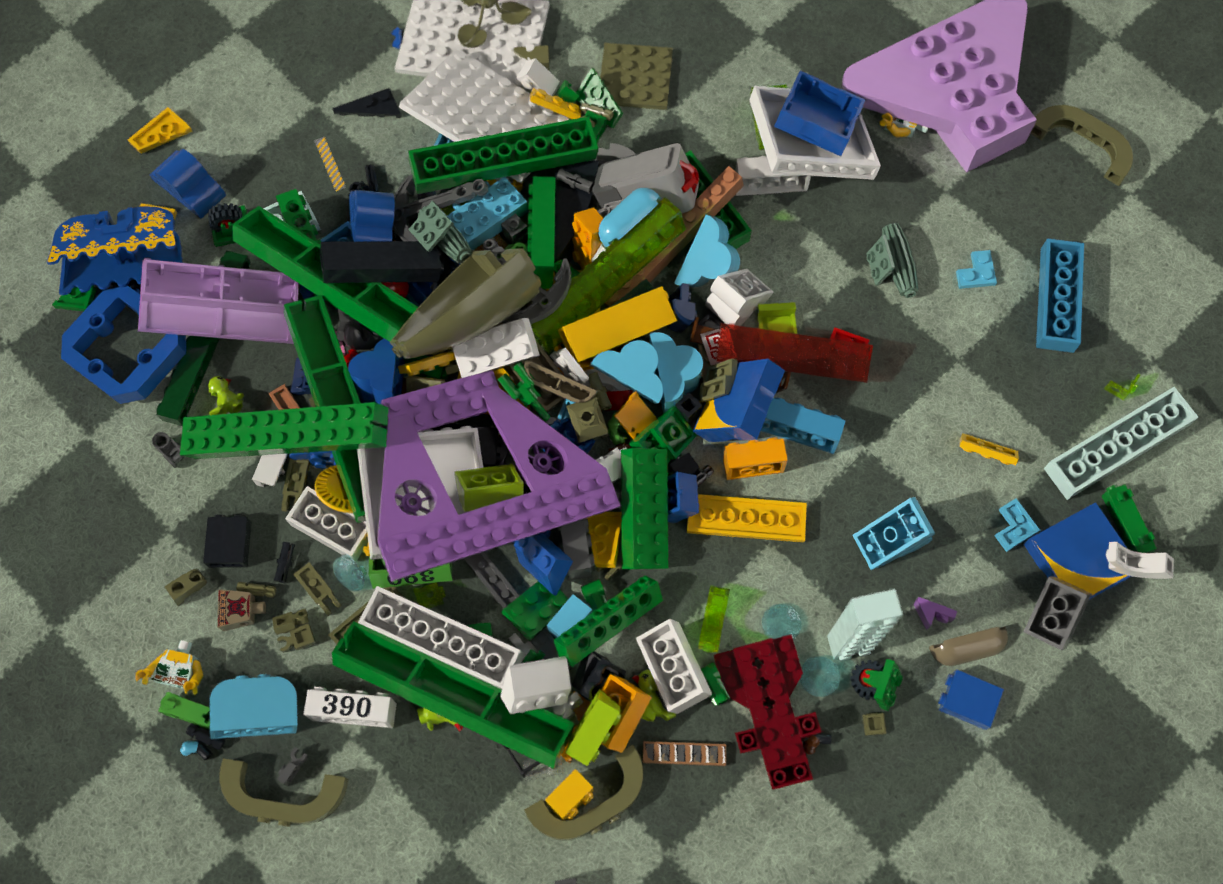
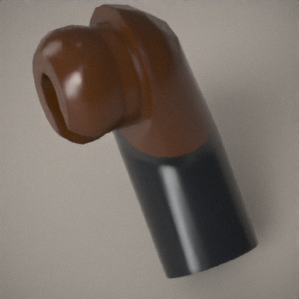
[803,734,831,755]

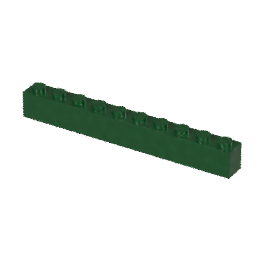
[156,250,251,426]

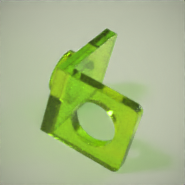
[1104,373,1140,400]

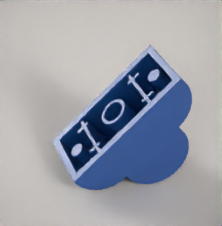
[150,149,226,219]
[349,190,395,242]
[348,339,405,405]

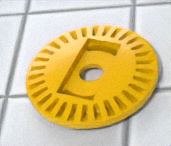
[315,465,353,513]

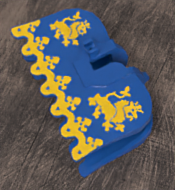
[47,206,183,295]

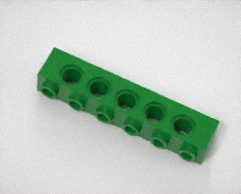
[275,189,321,296]
[554,575,663,667]

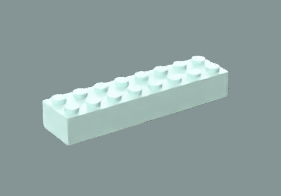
[1044,387,1199,500]
[827,589,903,661]

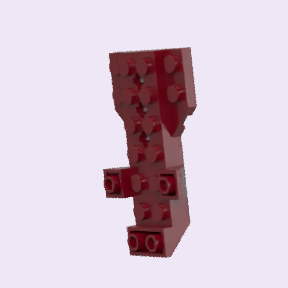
[713,634,821,790]

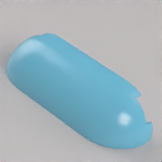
[599,188,661,247]

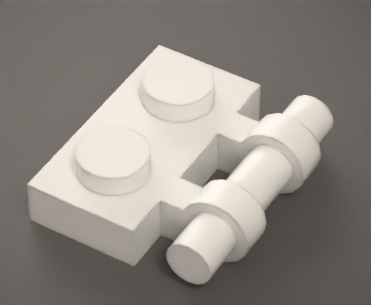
[550,348,589,384]

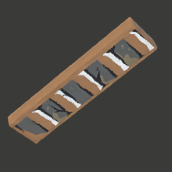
[643,741,726,766]

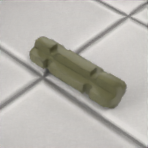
[580,103,614,121]
[236,582,276,598]

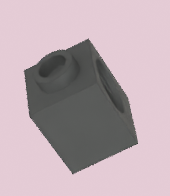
[501,214,528,244]

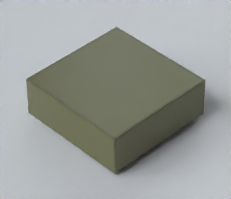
[862,713,886,736]

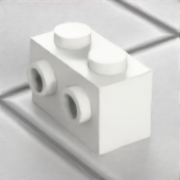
[517,58,560,96]

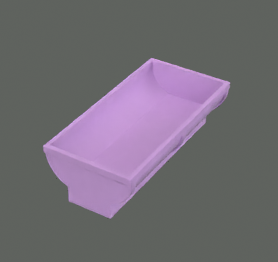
[138,258,298,344]

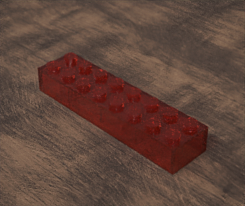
[715,323,873,383]

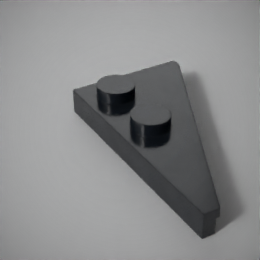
[332,88,402,118]

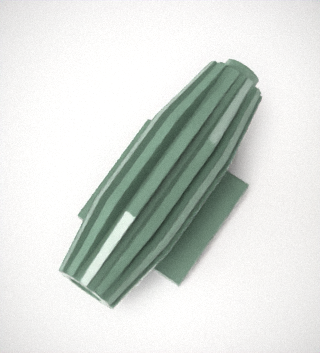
[408,201,472,264]
[866,223,919,298]

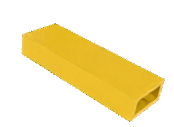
[558,286,677,363]

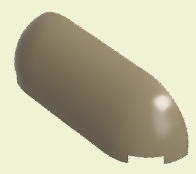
[525,360,597,403]
[929,627,1008,666]

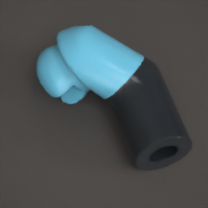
[180,741,212,761]

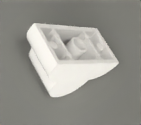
[705,269,773,330]

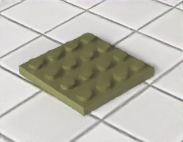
[600,43,673,110]

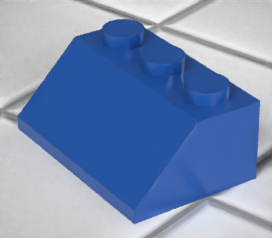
[514,533,573,595]

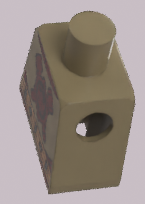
[217,590,266,631]

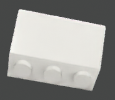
[501,656,571,714]

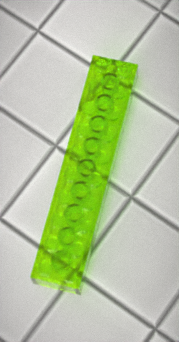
[531,197,686,354]

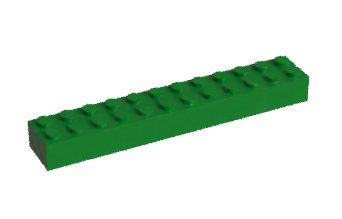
[233,206,418,342]
[284,295,366,524]
[180,402,389,459]
[332,621,574,769]

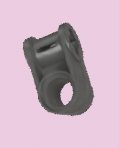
[152,432,185,468]

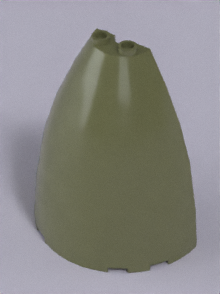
[389,248,541,359]

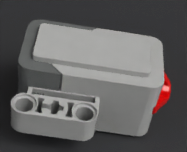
[592,143,699,226]

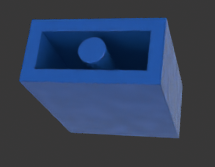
[938,670,1004,730]

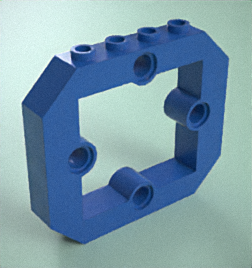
[61,286,186,404]

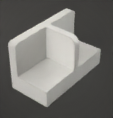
[252,454,288,487]

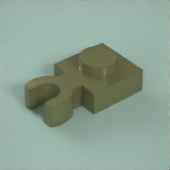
[272,609,309,635]
[277,623,316,653]

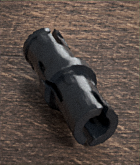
[273,542,295,583]

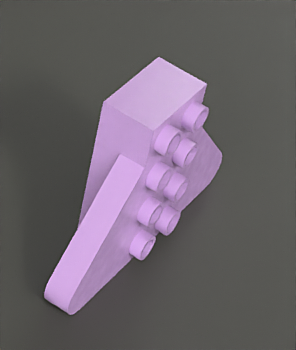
[841,0,1037,173]

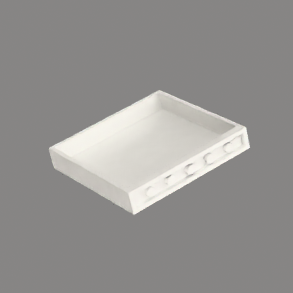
[749,86,881,180]
[357,426,483,559]

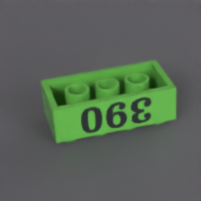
[369,556,452,589]

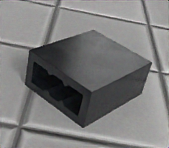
[203,514,252,568]

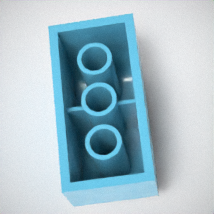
[210,674,297,739]

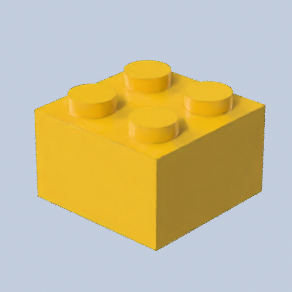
[545,769,594,821]

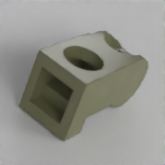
[164,568,207,606]

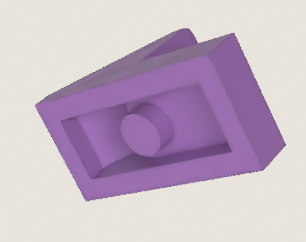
[914,597,957,630]

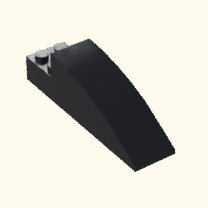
[554,161,599,263]

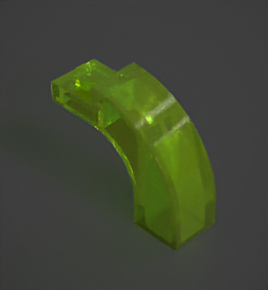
[698,585,730,653]

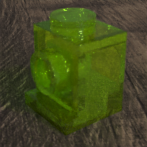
[413,582,446,609]

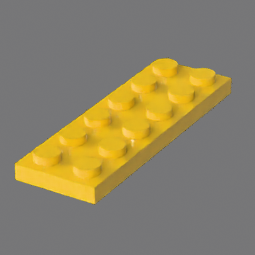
[687,494,807,543]

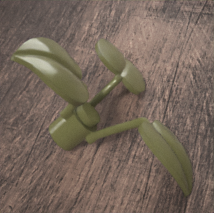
[458,0,532,48]

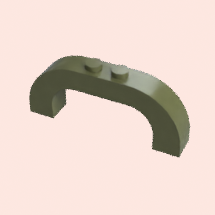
[1030,105,1133,186]
[524,745,643,841]
[219,759,349,827]

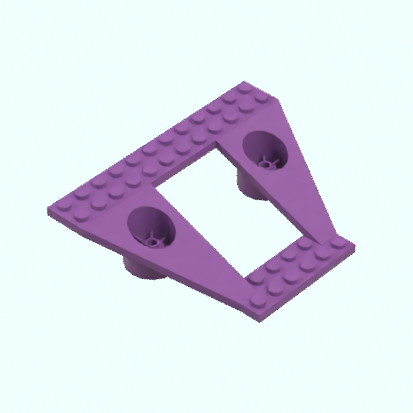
[377,370,620,582]

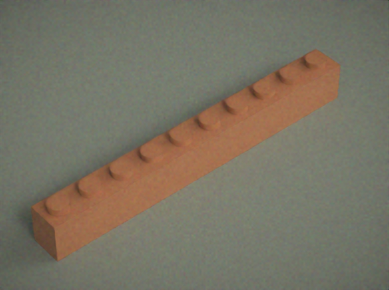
[601,166,744,308]

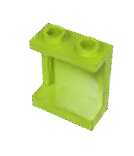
[757,302,800,354]

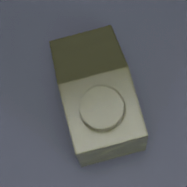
[514,45,550,71]

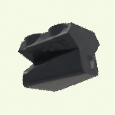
[571,651,626,700]

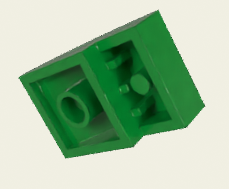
[629,406,697,464]

